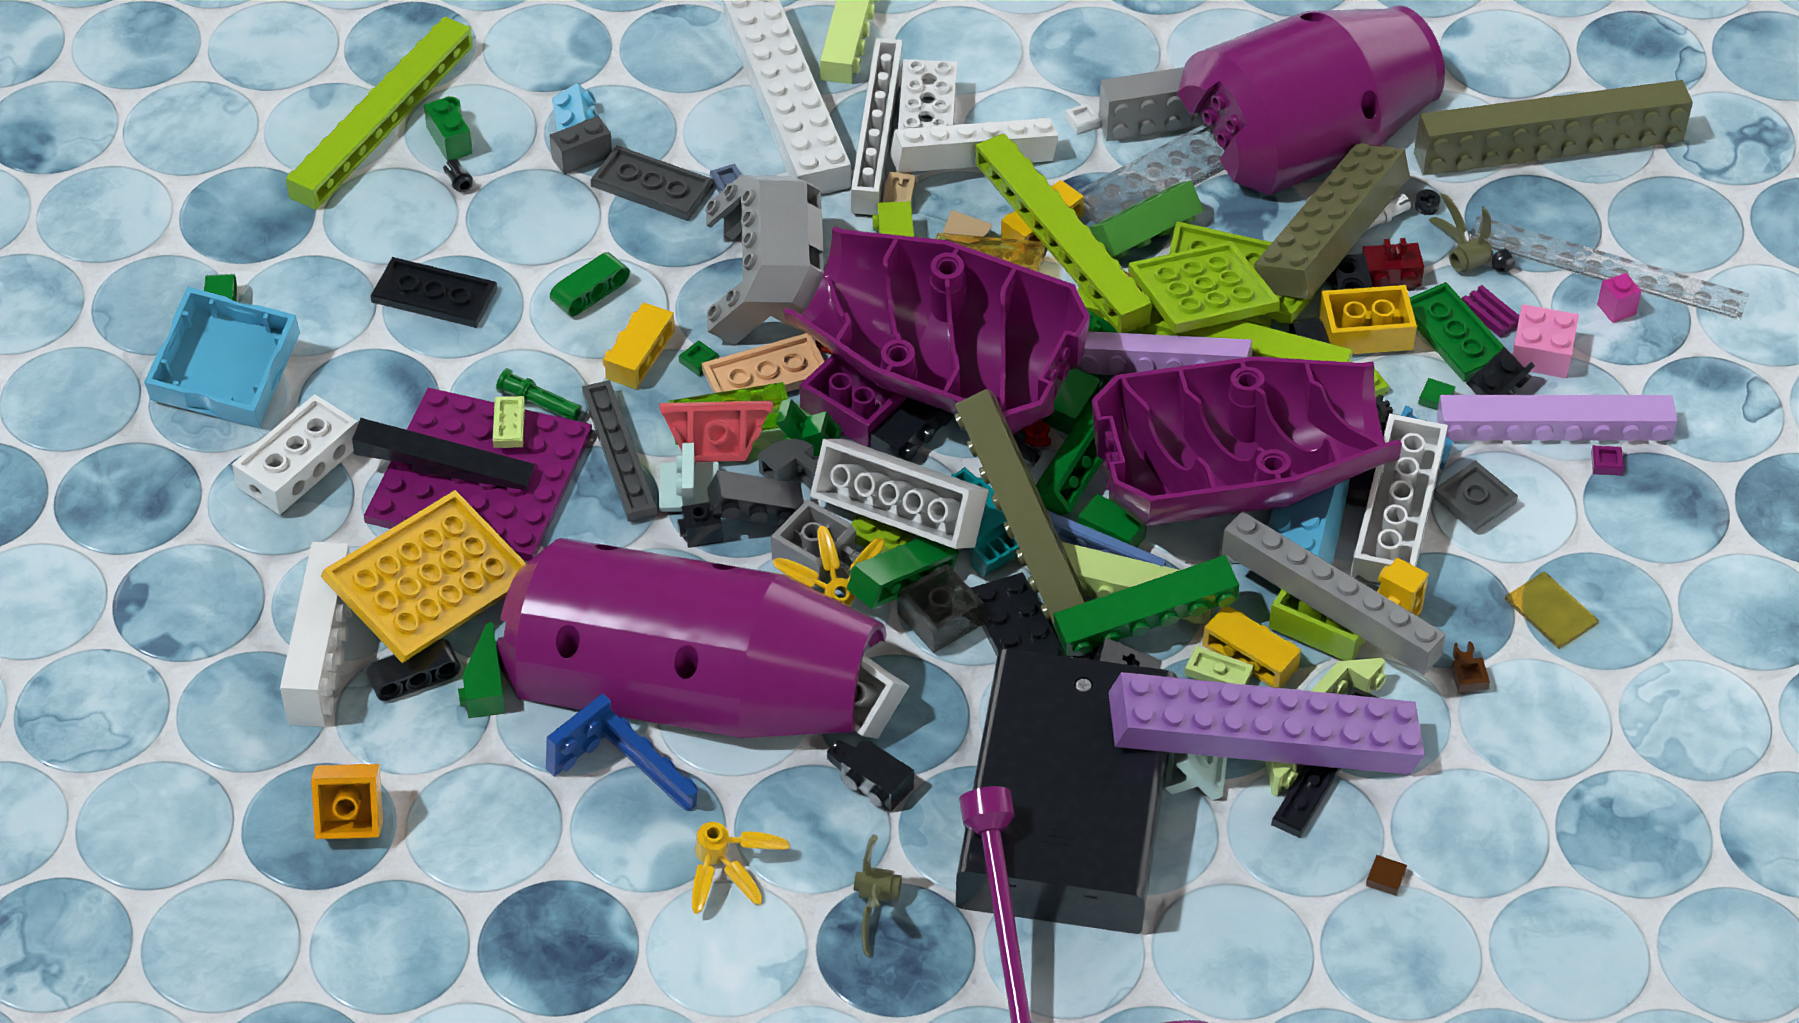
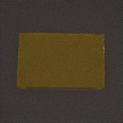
[1505,571,1599,649]

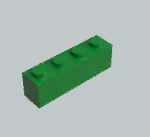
[846,537,959,609]

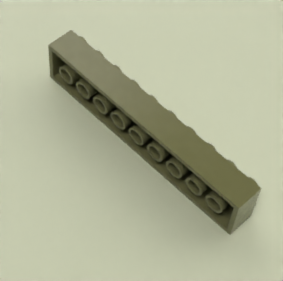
[1414,80,1693,175]

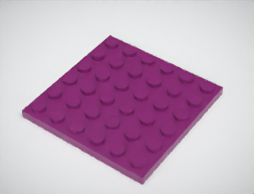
[364,387,593,561]

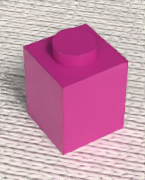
[1597,273,1642,323]

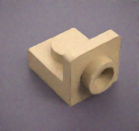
[883,171,917,204]

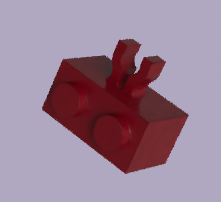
[1362,238,1424,287]

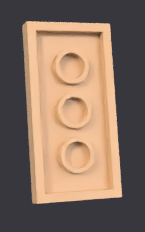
[702,333,825,402]

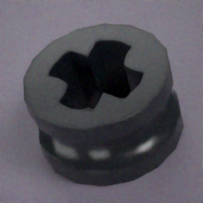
[1414,189,1441,215]

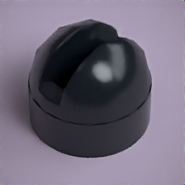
[1491,248,1515,273]

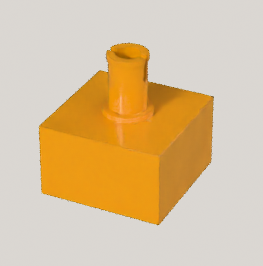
[311,764,383,839]

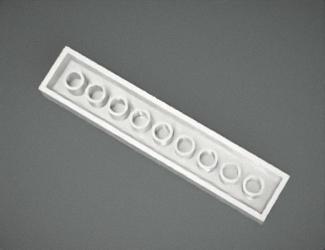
[723,0,851,195]

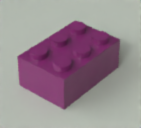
[799,353,904,448]

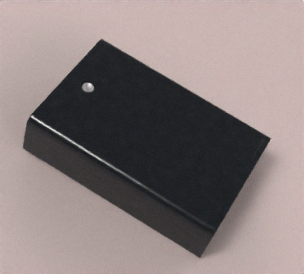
[956,649,1177,934]

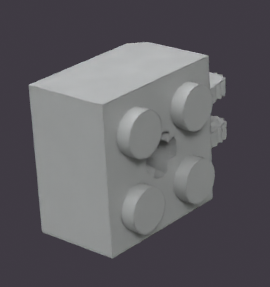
[771,499,860,582]

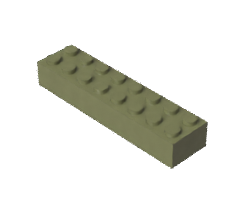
[1254,143,1410,299]

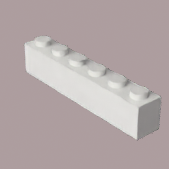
[890,118,1058,173]

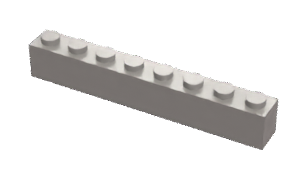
[1222,511,1446,675]

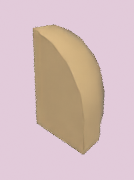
[942,210,993,243]

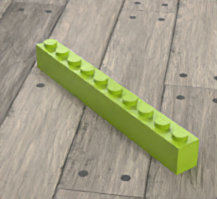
[286,16,473,210]
[976,133,1153,333]
[1077,287,1352,362]

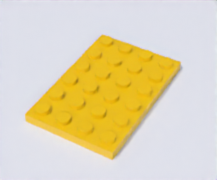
[321,490,526,663]

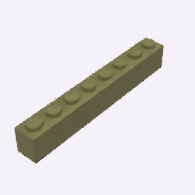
[955,389,1088,624]

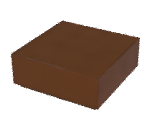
[1366,855,1407,896]

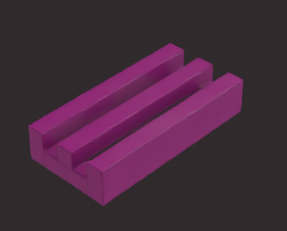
[1461,285,1520,338]

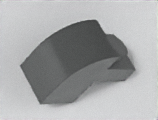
[758,439,818,490]

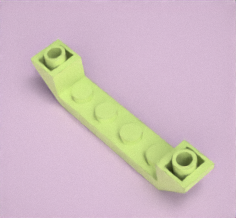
[1265,658,1386,797]

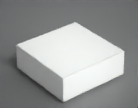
[1064,103,1101,134]

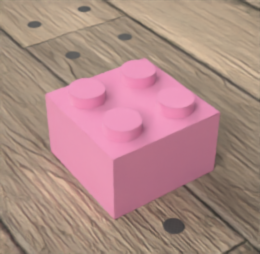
[1512,304,1579,379]

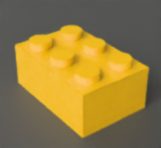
[1319,285,1417,354]

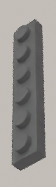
[582,380,657,521]

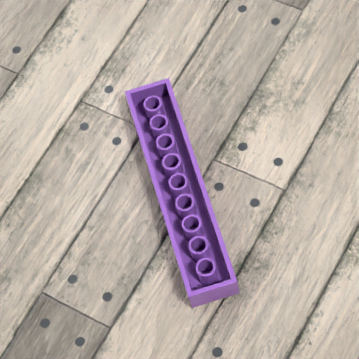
[1109,672,1425,775]

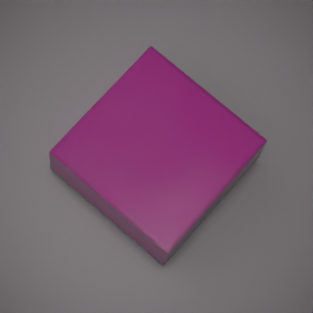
[1591,445,1624,476]

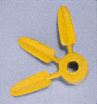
[773,526,884,606]
[691,822,790,914]

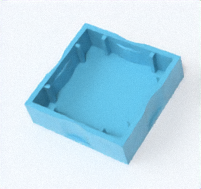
[144,287,300,429]

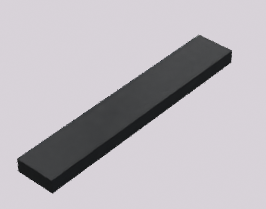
[1271,686,1379,838]

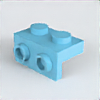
[552,83,599,131]

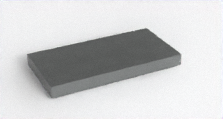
[590,145,714,221]

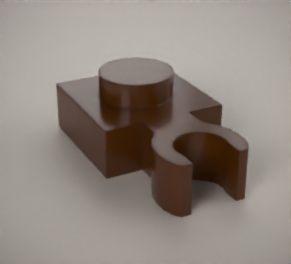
[1451,641,1490,693]

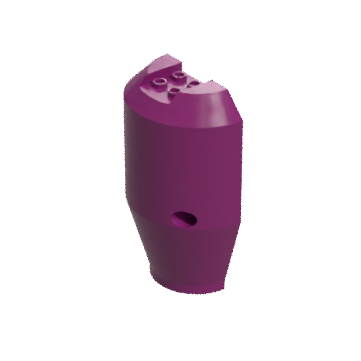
[1177,5,1445,195]
[783,226,1090,434]
[1092,356,1402,527]

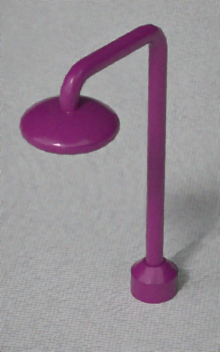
[959,786,1209,1023]

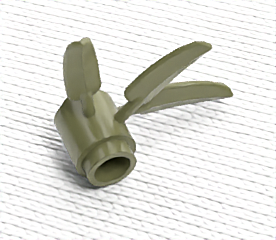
[1429,194,1493,272]
[854,834,902,956]

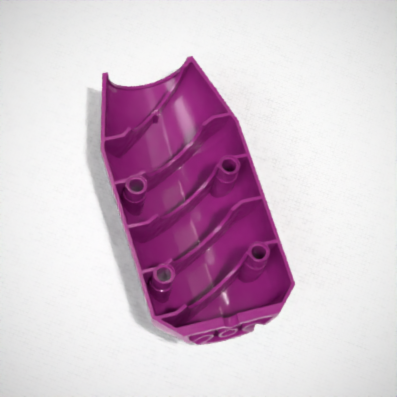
[498,538,887,738]

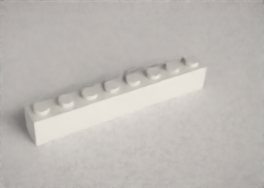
[851,38,902,215]

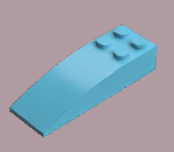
[1269,479,1350,584]

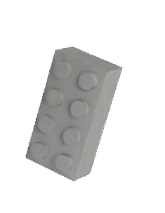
[1098,67,1208,141]

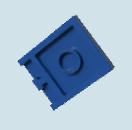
[546,693,698,811]

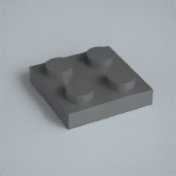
[1433,461,1518,532]

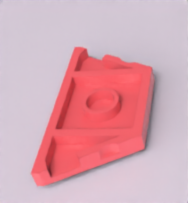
[659,401,773,462]

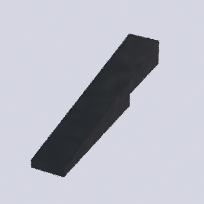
[352,418,535,491]

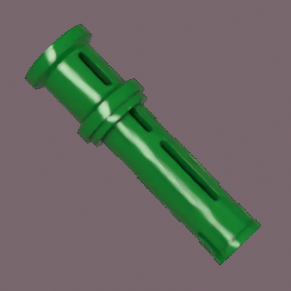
[496,368,582,421]

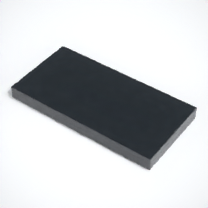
[370,257,497,328]

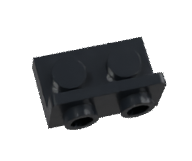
[1466,347,1535,395]

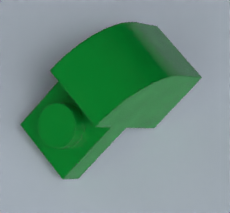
[776,398,842,456]

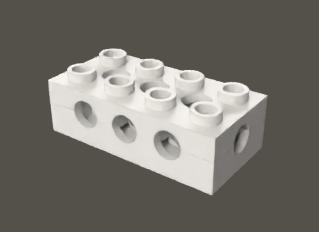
[898,59,957,129]
[232,394,358,515]

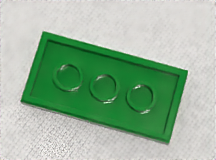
[1409,282,1504,382]

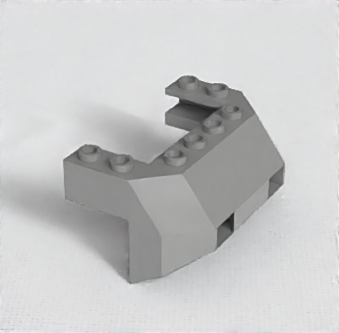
[705,175,824,345]

